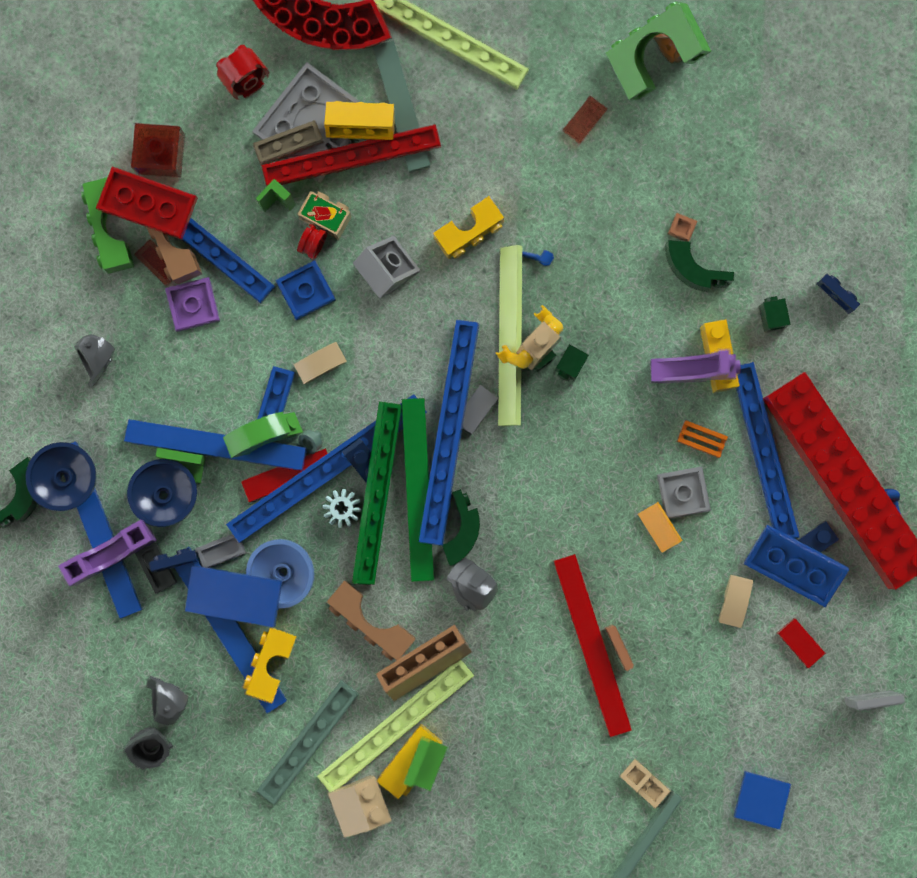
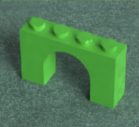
[606,1,712,100]

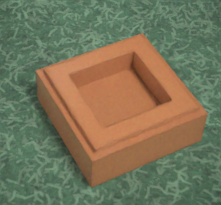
[668,213,697,242]

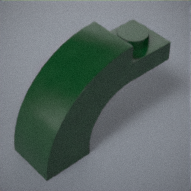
[665,240,734,292]
[0,457,38,529]
[442,489,480,566]

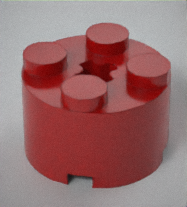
[216,45,269,99]

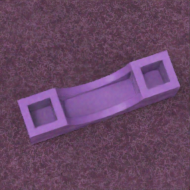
[58,520,157,586]

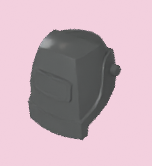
[74,334,115,387]
[447,558,498,612]
[146,676,189,725]
[124,726,173,770]

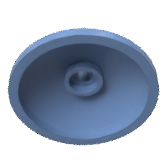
[246,539,314,608]

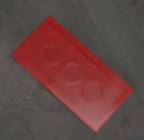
[96,166,198,240]

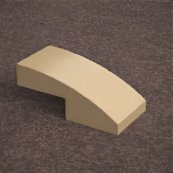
[294,342,347,384]
[719,574,753,628]
[620,759,671,809]

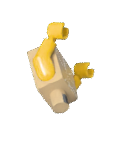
[495,305,563,371]

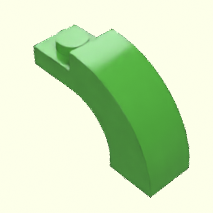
[223,411,303,458]

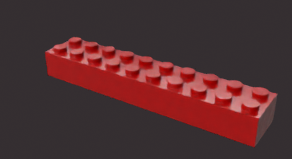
[763,372,917,590]

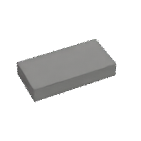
[463,385,498,435]
[195,534,247,568]

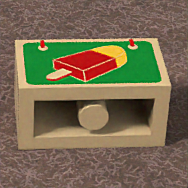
[298,191,352,240]

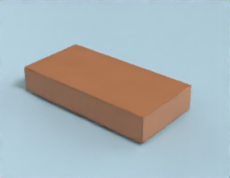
[605,624,634,671]

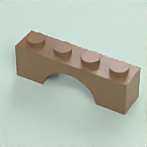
[147,228,202,285]
[327,580,416,661]

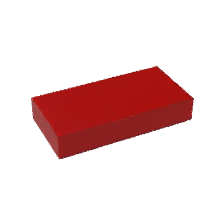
[777,618,826,668]

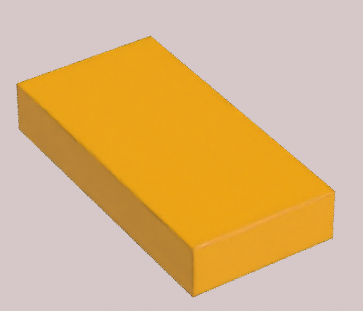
[638,502,682,553]

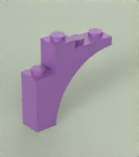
[651,350,741,383]

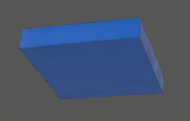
[275,260,336,321]
[734,771,791,830]

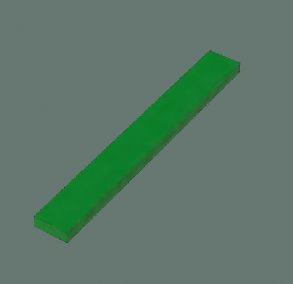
[401,398,434,582]
[352,401,402,585]

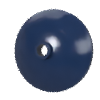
[26,442,97,511]
[127,459,197,527]

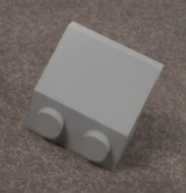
[353,236,421,298]

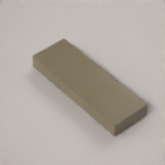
[252,120,324,165]

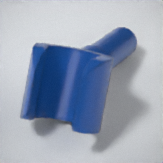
[522,250,554,266]
[884,489,901,514]

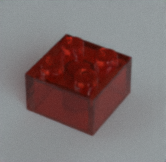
[131,123,185,178]

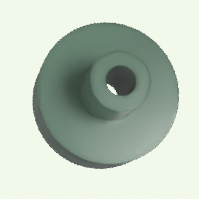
[298,430,322,454]

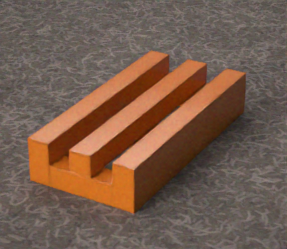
[677,420,728,458]

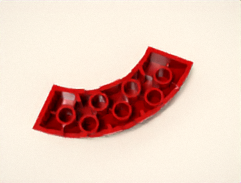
[253,0,392,50]

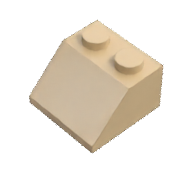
[328,775,391,838]

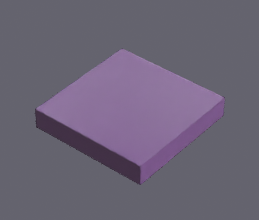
[165,277,220,332]

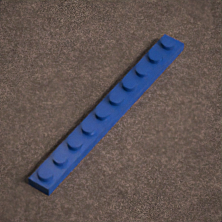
[419,320,479,546]
[226,394,427,543]

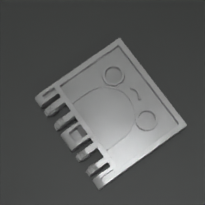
[252,62,360,183]

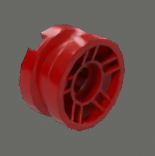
[297,224,327,260]

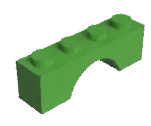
[81,177,134,274]

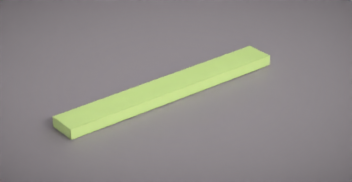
[375,0,529,90]
[498,245,522,426]
[317,660,474,792]

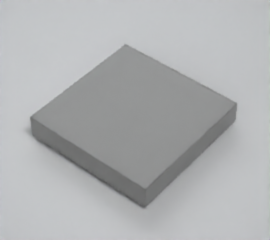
[657,466,711,519]
[845,690,905,711]

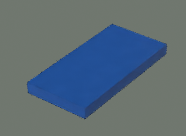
[744,525,849,608]
[185,565,282,627]

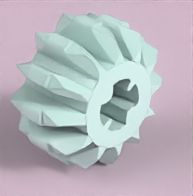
[323,489,362,528]

